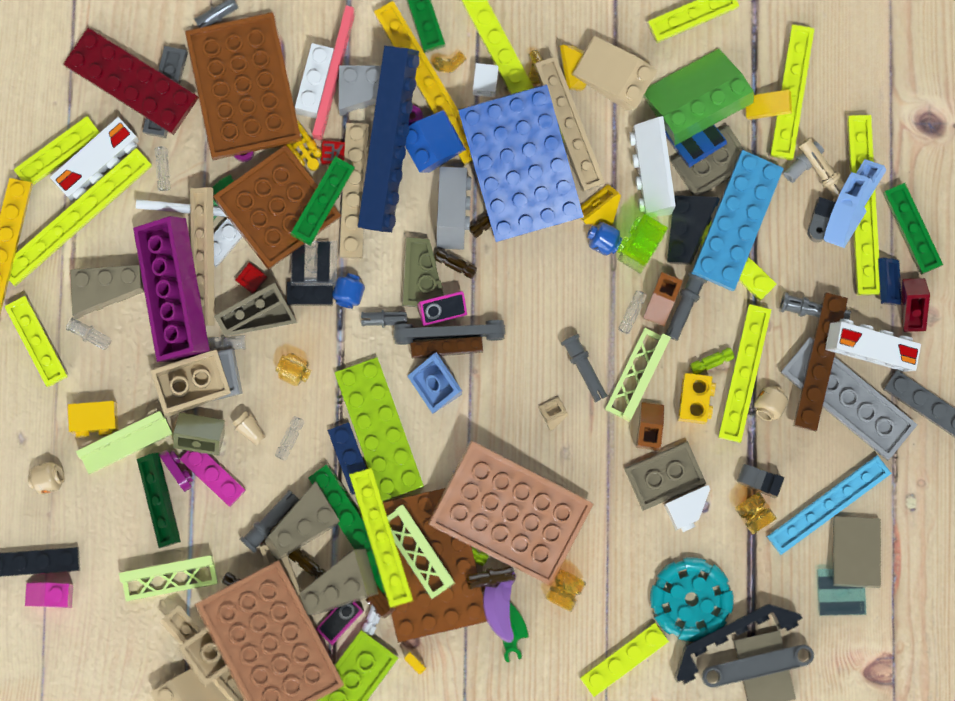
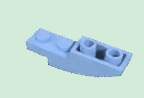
[824,159,886,248]

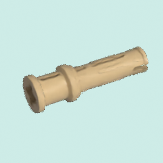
[799,138,844,202]

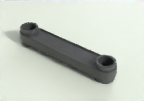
[393,320,506,345]
[702,645,814,687]

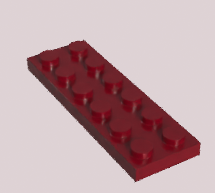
[63,28,199,135]

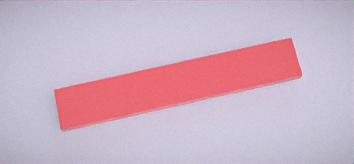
[312,5,355,141]

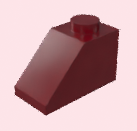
[901,278,930,332]

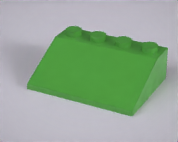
[644,49,754,145]

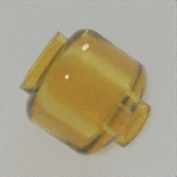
[275,353,311,386]

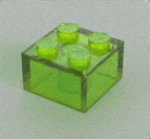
[617,214,668,274]

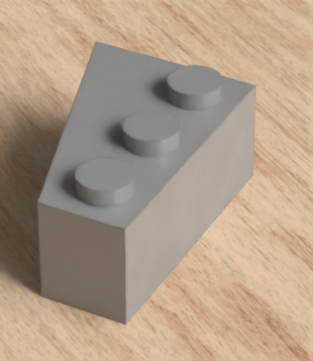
[339,65,381,116]
[437,167,471,250]

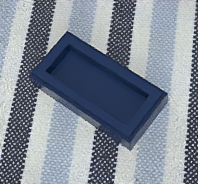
[878,258,902,306]

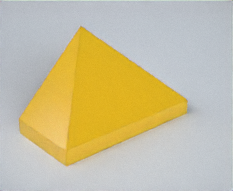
[560,44,587,91]
[579,184,621,225]

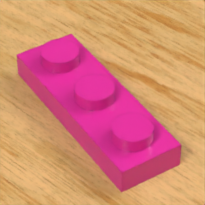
[179,451,246,507]

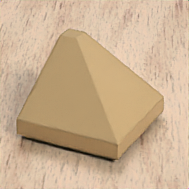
[538,397,568,431]

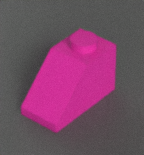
[25,583,73,608]

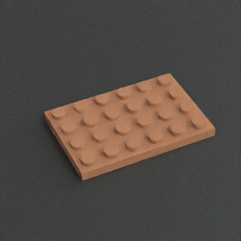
[428,440,594,586]
[195,561,344,701]

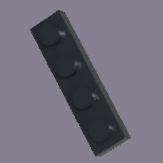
[0,547,80,577]

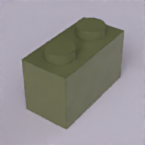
[173,413,225,456]

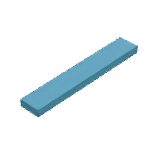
[767,455,892,555]

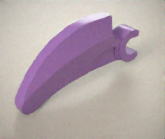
[483,572,516,643]

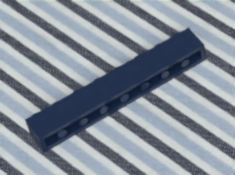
[358,45,420,233]

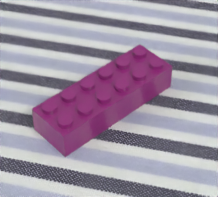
[133,216,210,362]

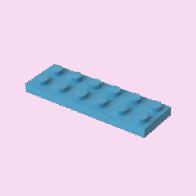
[691,150,784,292]

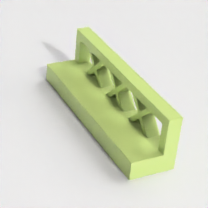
[605,328,671,422]
[76,411,173,474]
[387,505,456,599]
[119,555,218,601]

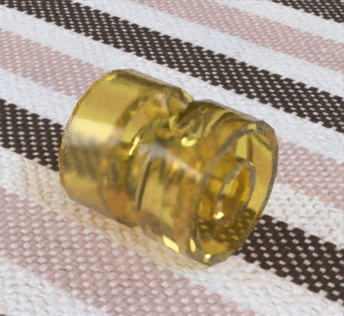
[735,492,777,535]
[545,569,586,612]

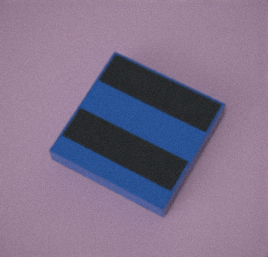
[665,124,727,168]

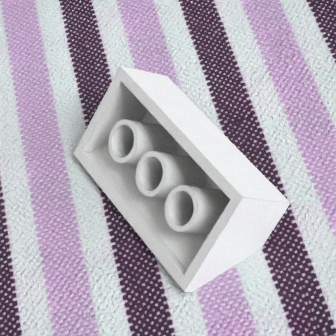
[629,116,676,218]

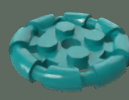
[650,557,734,642]

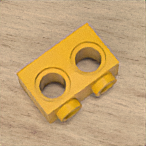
[678,373,716,424]

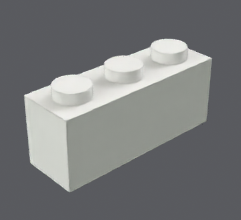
[295,43,334,119]

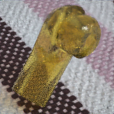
[529,50,543,85]
[432,51,467,73]

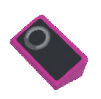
[417,291,467,326]
[316,602,364,645]

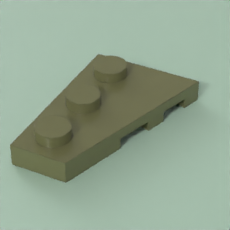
[402,237,444,307]

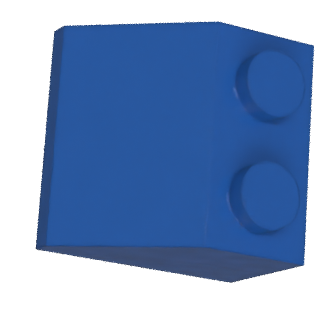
[405,110,466,173]

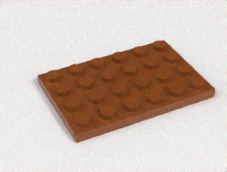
[185,12,302,160]
[383,488,487,643]

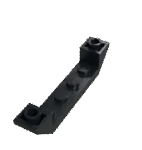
[674,604,803,684]

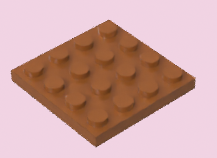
[213,145,341,270]

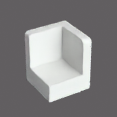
[473,63,498,97]

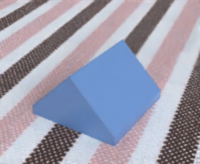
[408,353,462,414]

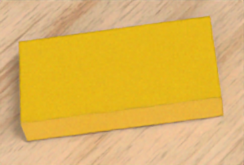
[746,89,792,120]

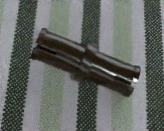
[466,566,515,590]

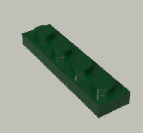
[137,452,181,548]

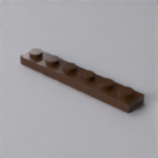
[793,292,848,432]

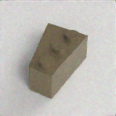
[70,265,144,319]
[214,283,297,336]
[265,482,340,561]
[300,549,379,615]

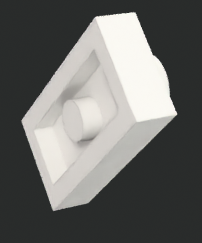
[214,218,243,268]

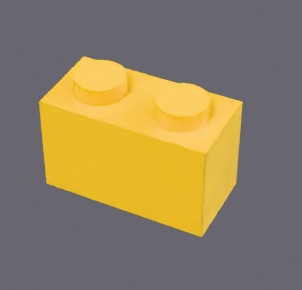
[67,401,119,438]

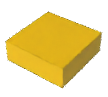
[404,652,426,675]

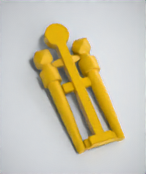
[286,120,322,171]

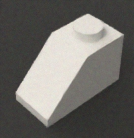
[664,485,710,532]

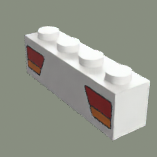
[50,117,139,202]
[825,319,921,372]

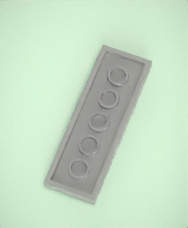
[781,337,918,461]

